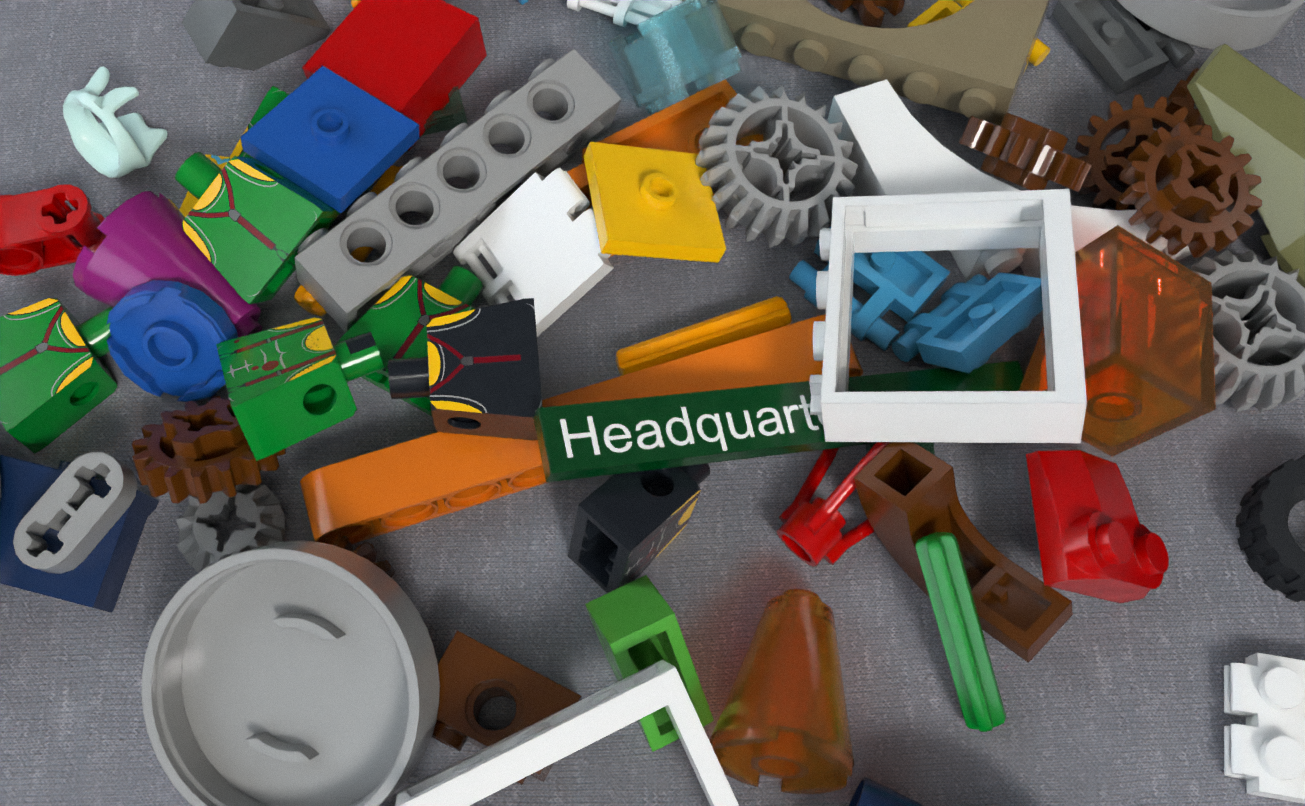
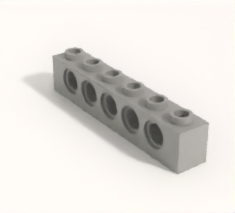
[295,48,622,332]

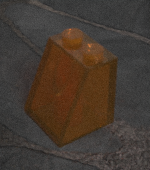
[1019,225,1216,457]

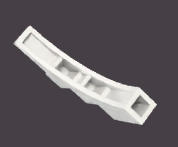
[827,79,1191,288]

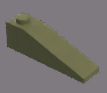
[1187,44,1305,288]

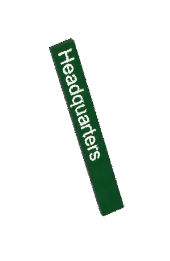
[533,360,1029,482]

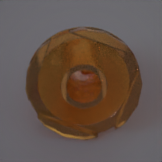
[710,589,854,794]

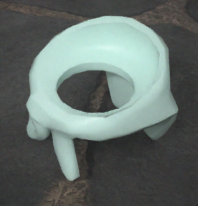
[63,66,167,178]

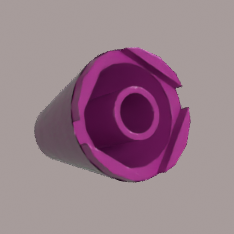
[73,191,262,337]

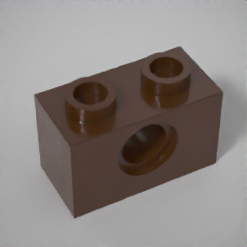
[432,630,582,785]

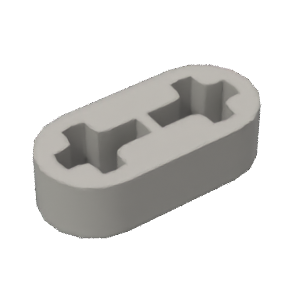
[13,452,137,574]

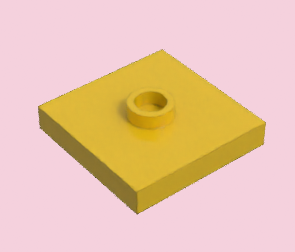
[584,142,726,263]

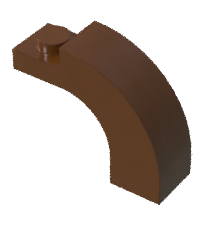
[854,442,1073,663]

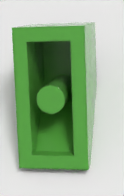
[585,575,714,752]

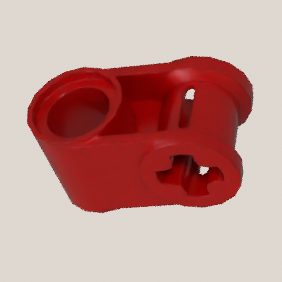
[0,184,107,276]

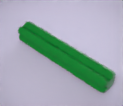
[915,532,1006,732]

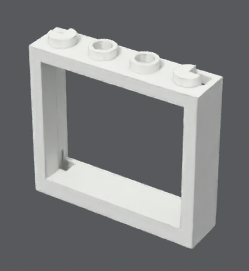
[809,189,1087,443]
[395,660,739,806]

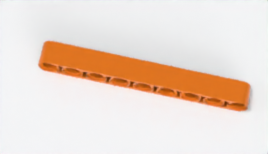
[300,314,863,545]

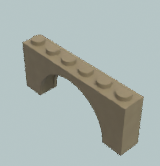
[682,0,1050,125]

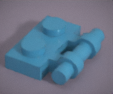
[789,227,950,351]
[892,272,1043,373]

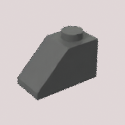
[182,0,331,71]

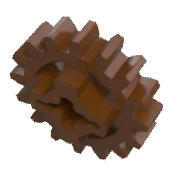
[1075,94,1203,211]
[958,112,1092,192]
[1119,122,1262,258]
[132,395,286,504]

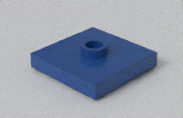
[240,66,420,213]

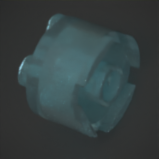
[607,0,742,115]

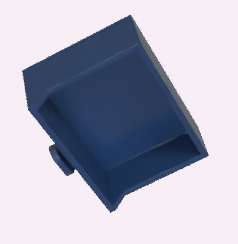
[0,455,159,613]

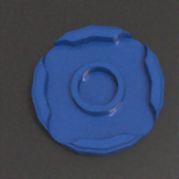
[106,280,238,402]

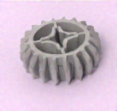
[695,86,858,248]
[1155,249,1305,413]

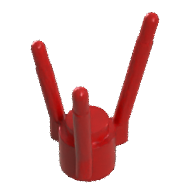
[777,442,890,567]

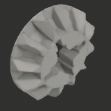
[176,484,286,572]

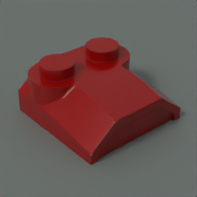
[1026,450,1169,604]

